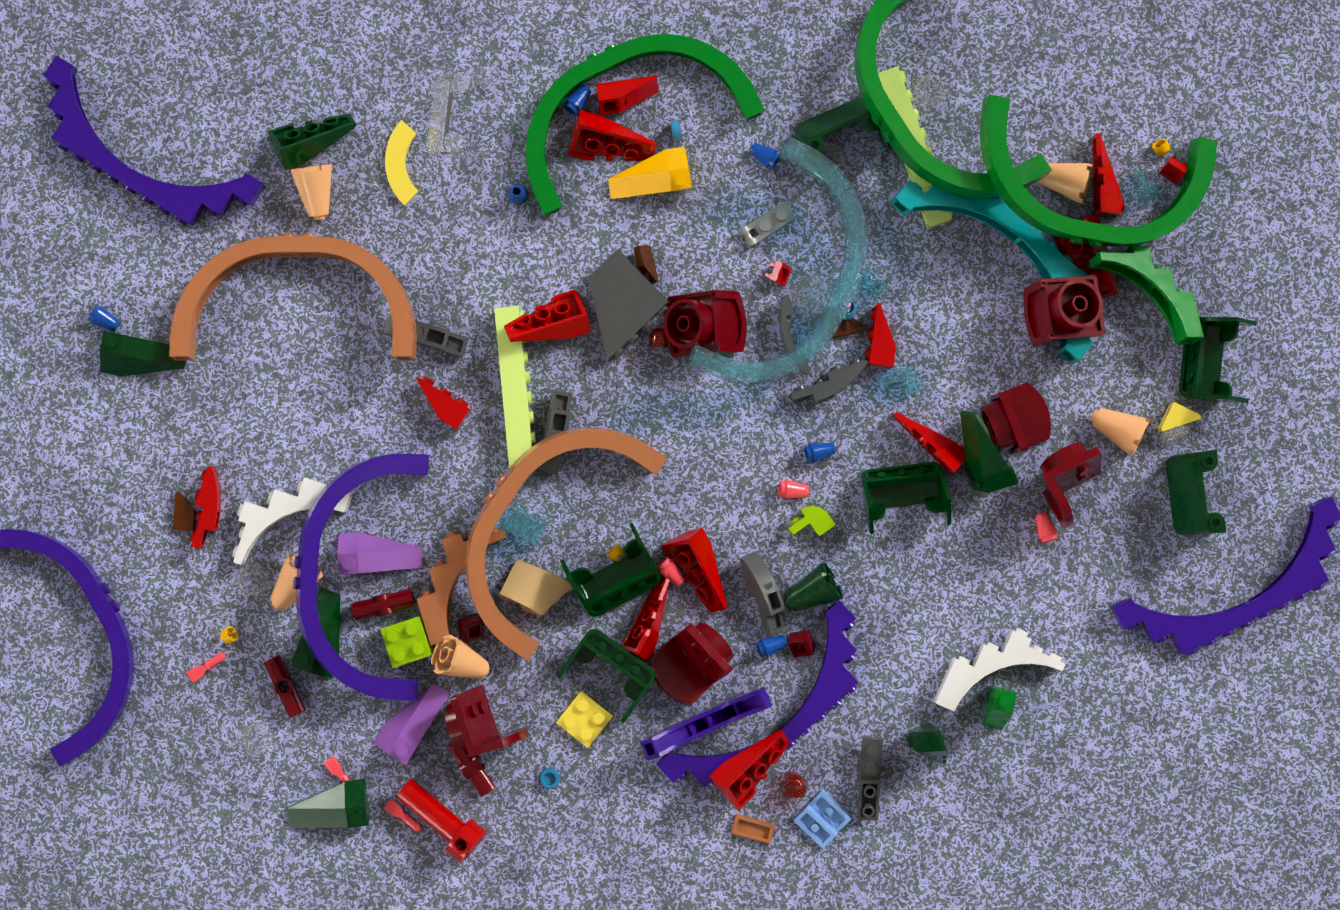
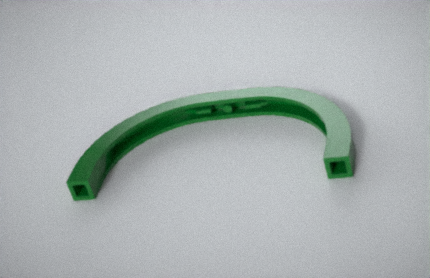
[854,0,1052,198]
[526,34,765,217]
[980,95,1218,248]

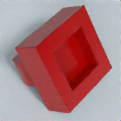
[1159,156,1188,184]
[765,261,792,287]

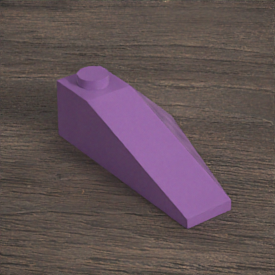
[337,532,423,575]
[374,682,450,765]

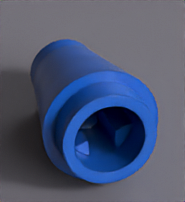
[564,85,592,116]
[749,142,781,169]
[508,185,528,205]
[88,305,121,332]
[804,442,836,463]
[756,635,788,658]

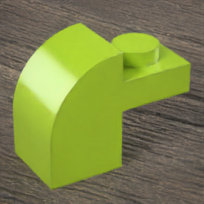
[788,506,836,537]

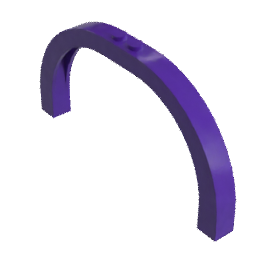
[293,454,429,700]
[0,529,134,767]

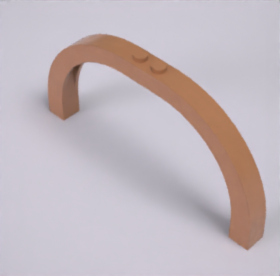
[169,233,417,361]
[465,428,667,661]

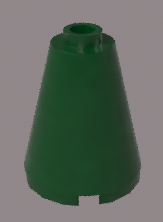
[784,563,843,612]

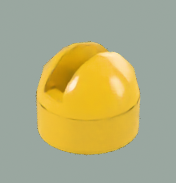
[1152,139,1170,156]
[606,544,624,562]
[220,626,238,644]

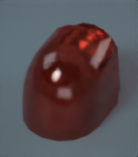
[648,327,669,349]
[784,771,807,798]

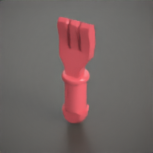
[186,653,226,683]
[324,755,350,782]
[384,799,422,832]

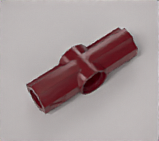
[351,589,415,621]
[264,655,306,718]
[448,742,496,797]

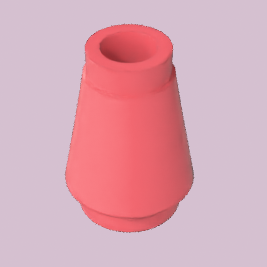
[778,479,809,499]
[1035,512,1058,544]
[656,556,685,587]

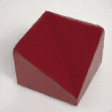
[457,614,484,643]
[787,630,816,658]

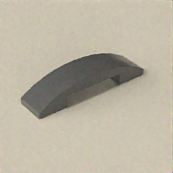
[779,294,811,375]

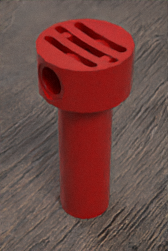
[396,778,488,863]

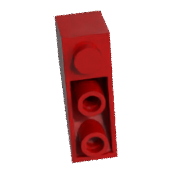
[596,75,659,115]
[865,303,896,368]
[416,376,471,430]

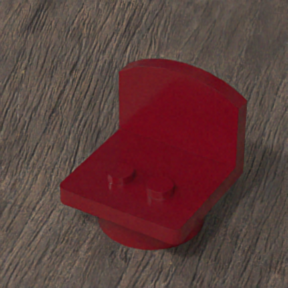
[1023,275,1105,348]
[664,290,747,357]
[980,382,1051,453]
[1040,443,1102,529]
[648,622,733,706]
[445,685,529,757]

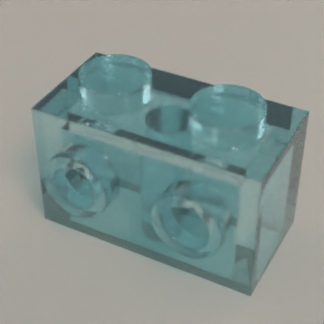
[501,504,549,546]

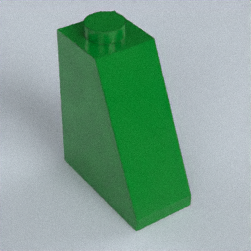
[982,685,1017,729]

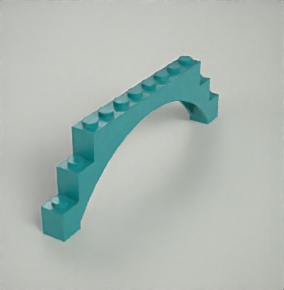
[889,180,1093,365]

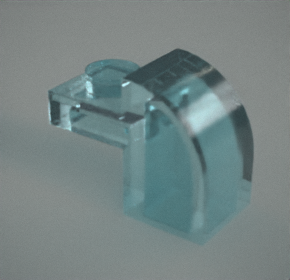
[876,364,925,396]

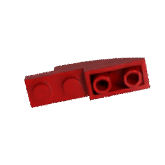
[190,466,221,549]

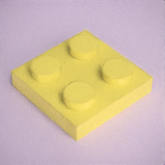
[556,690,613,748]

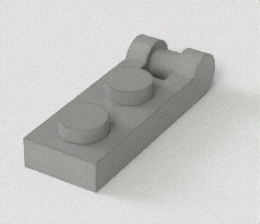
[738,201,796,249]

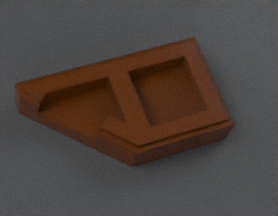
[634,245,659,283]
[827,316,869,338]
[173,492,196,531]

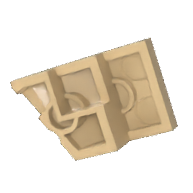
[499,559,573,616]

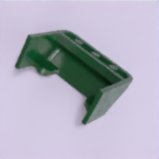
[795,97,892,182]
[1179,317,1257,403]
[861,462,951,534]
[560,523,661,617]
[556,629,656,724]

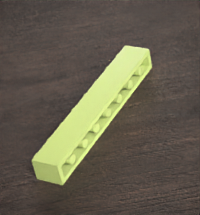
[878,66,954,229]
[494,306,536,469]

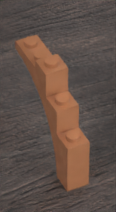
[416,527,507,646]

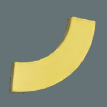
[385,120,419,206]

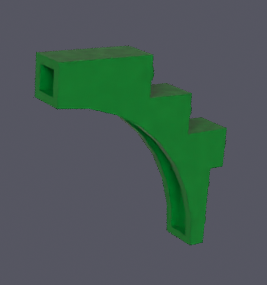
[1089,244,1204,345]

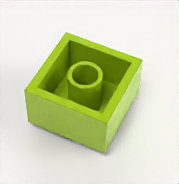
[380,616,433,668]

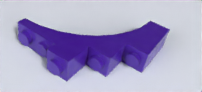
[640,687,772,761]

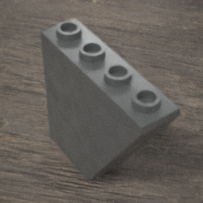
[588,249,670,359]

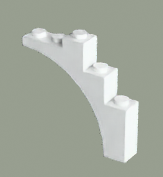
[232,478,353,565]
[933,628,1066,712]

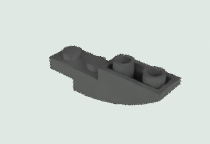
[383,314,469,358]
[791,359,867,405]
[537,390,573,475]
[739,552,786,635]
[857,736,883,821]

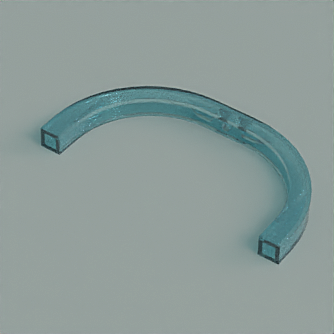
[686,137,867,382]

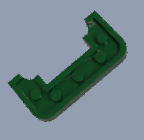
[1166,450,1226,535]

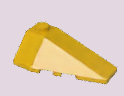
[608,146,692,199]

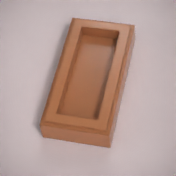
[731,813,775,844]

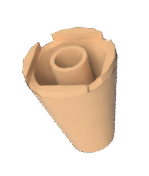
[1037,163,1093,204]
[291,164,332,220]
[1090,408,1150,456]
[270,552,323,610]
[431,635,489,679]

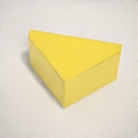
[1157,402,1201,432]

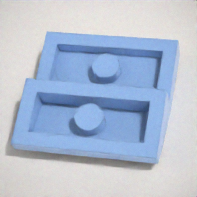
[793,789,852,849]

